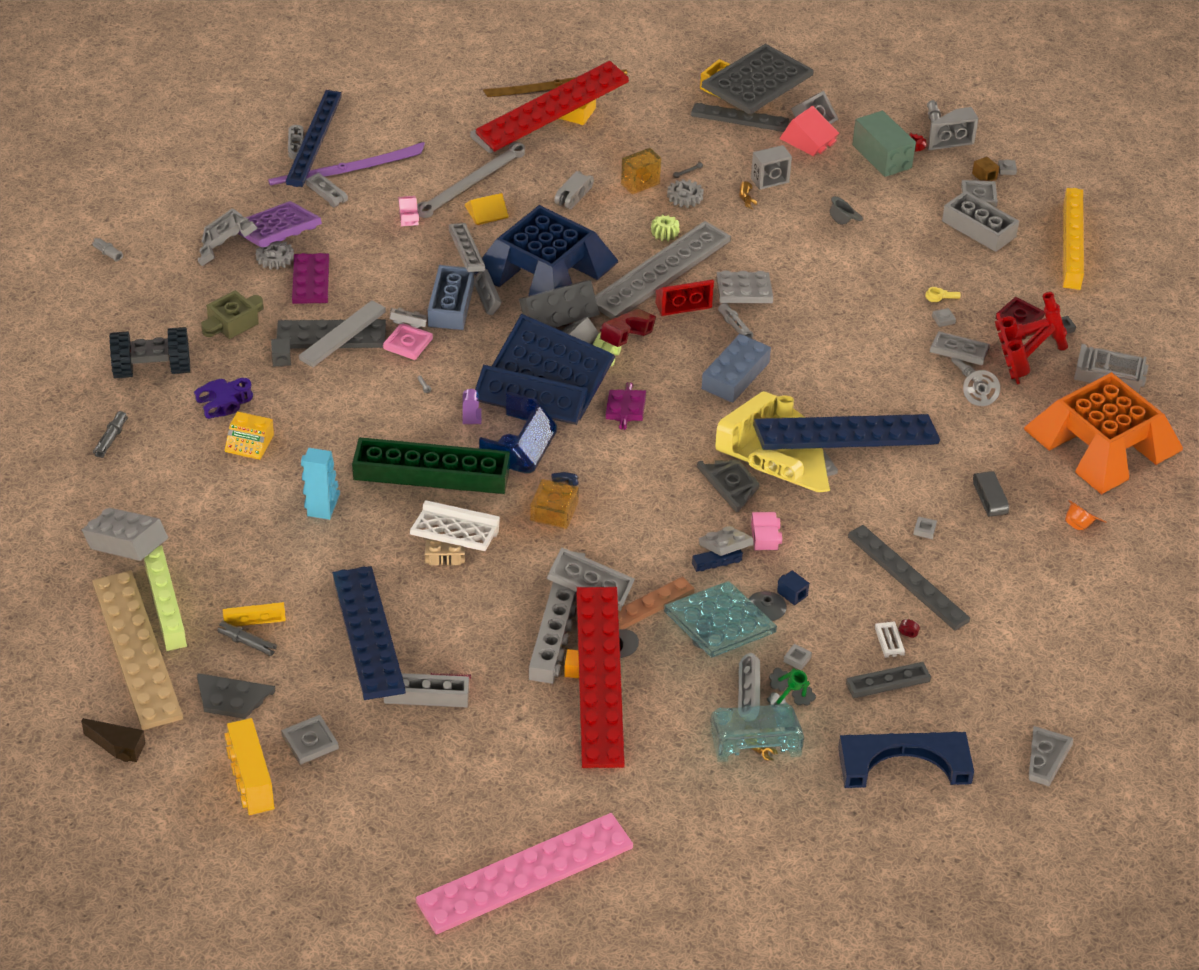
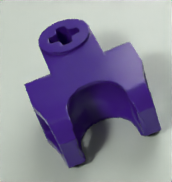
[194,378,253,419]

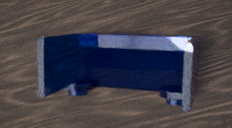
[479,392,557,473]

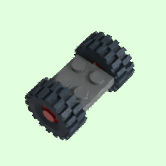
[109,327,190,379]

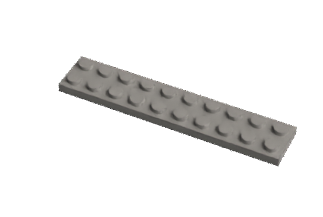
[595,221,731,319]

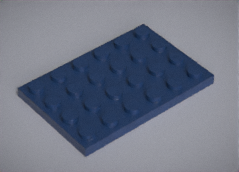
[492,313,615,420]

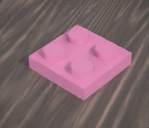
[383,323,433,360]

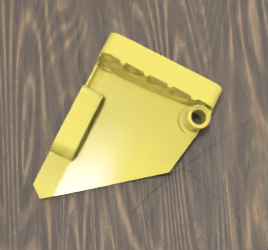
[715,391,830,492]

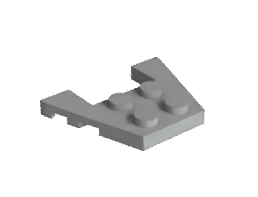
[198,208,258,266]

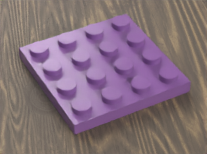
[238,201,322,247]

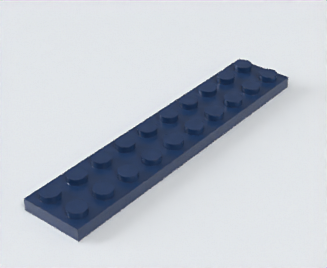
[753,414,940,450]
[332,566,406,700]

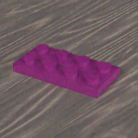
[292,253,329,304]

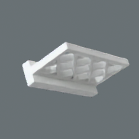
[410,500,500,551]

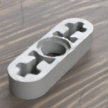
[288,125,304,159]

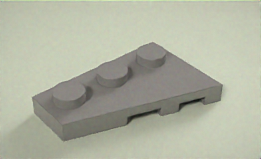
[1029,726,1073,786]

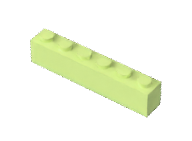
[144,545,187,651]

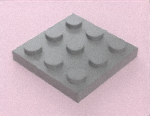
[716,271,773,303]

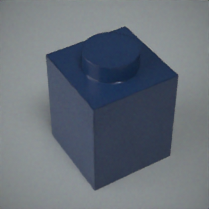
[777,570,810,606]

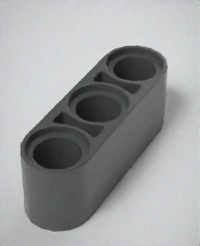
[973,471,1009,517]

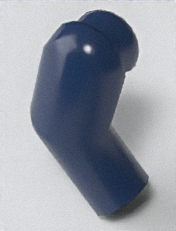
[551,472,579,487]

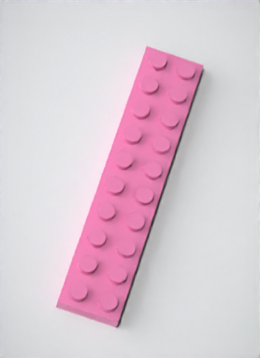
[416,813,633,935]

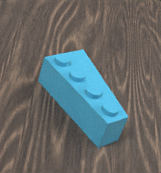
[301,448,340,520]

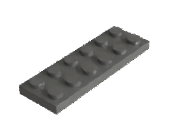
[277,319,386,349]

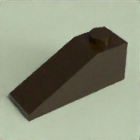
[81,718,146,762]

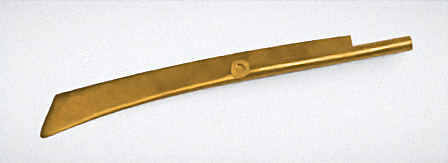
[483,69,627,97]

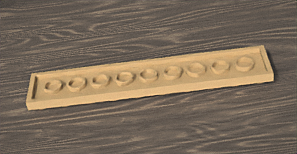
[92,570,183,730]

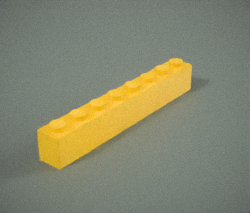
[1063,188,1084,290]

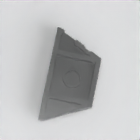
[697,460,759,513]
[197,673,276,719]

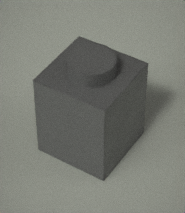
[271,338,291,367]

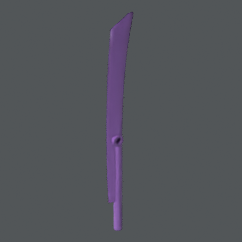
[268,142,425,186]

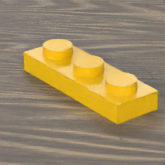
[223,602,286,627]

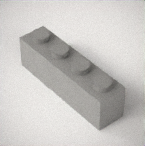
[384,673,469,708]

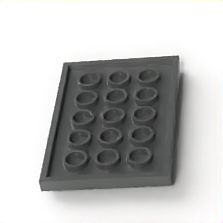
[701,43,814,114]

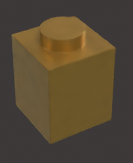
[972,156,999,181]

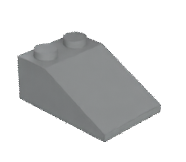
[927,107,978,151]

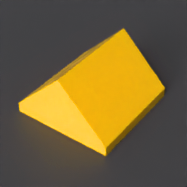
[465,193,508,225]

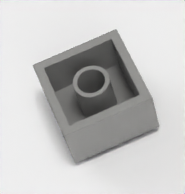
[751,145,792,190]

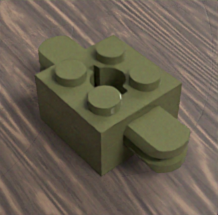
[201,290,264,339]

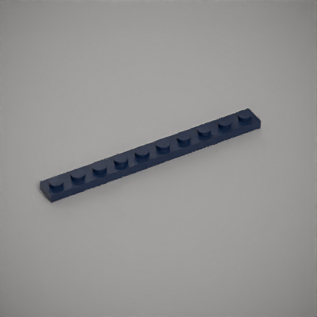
[286,90,342,187]

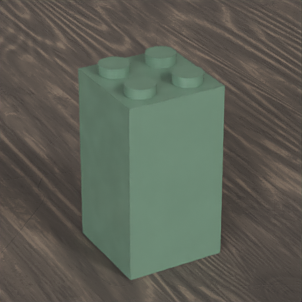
[852,110,916,177]

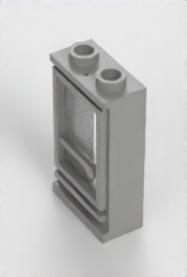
[1074,344,1149,393]

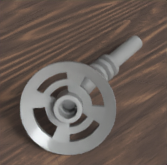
[951,358,1000,406]

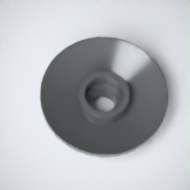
[747,591,787,621]

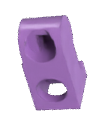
[463,389,481,424]

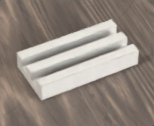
[875,622,905,658]

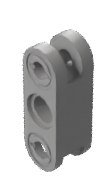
[554,171,594,210]

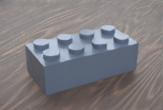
[428,265,474,330]
[701,334,771,403]

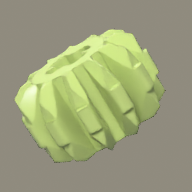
[651,214,680,242]

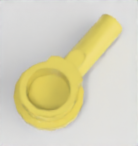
[925,287,961,302]

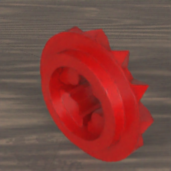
[909,133,927,152]

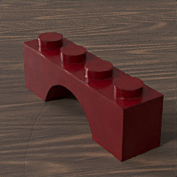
[600,308,656,347]

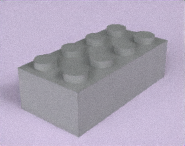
[942,191,1019,252]
[82,508,168,561]

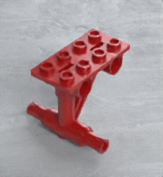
[994,292,1068,385]

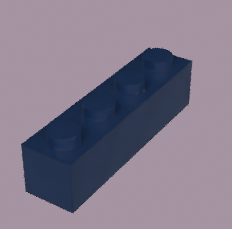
[692,549,743,572]

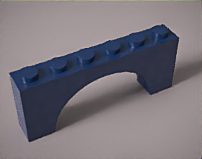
[838,731,974,788]

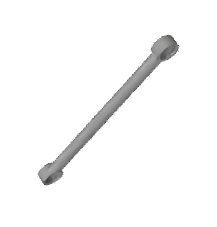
[417,142,525,218]

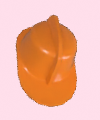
[1065,500,1107,530]

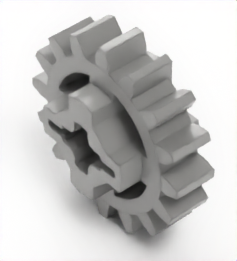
[667,179,704,208]
[256,241,294,270]

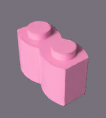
[751,512,782,550]

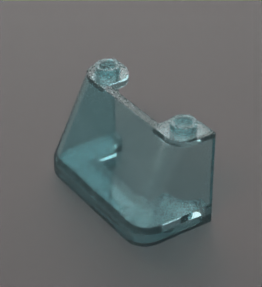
[710,704,804,762]

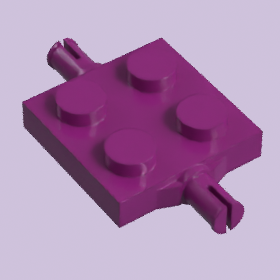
[605,382,646,430]

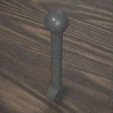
[673,162,703,178]

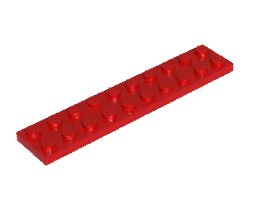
[476,60,629,152]
[576,587,625,768]

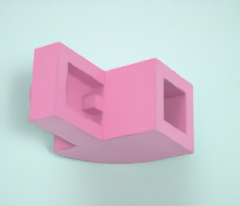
[398,196,419,226]

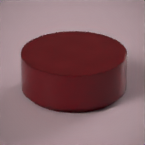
[898,619,920,638]

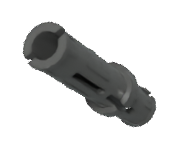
[93,411,128,458]
[217,621,277,656]

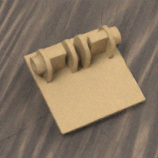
[425,539,465,565]

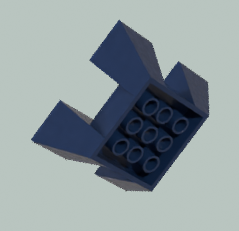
[474,205,618,296]

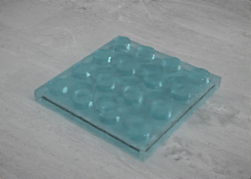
[664,581,777,658]

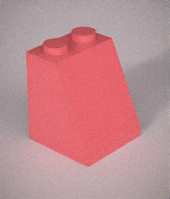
[780,105,839,156]

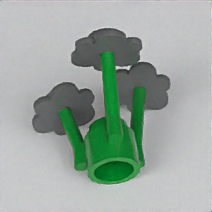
[767,668,816,713]

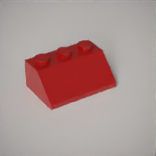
[655,279,714,316]

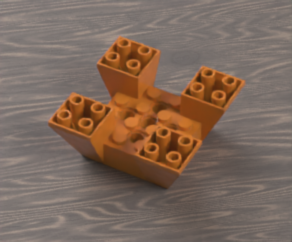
[1024,372,1183,495]

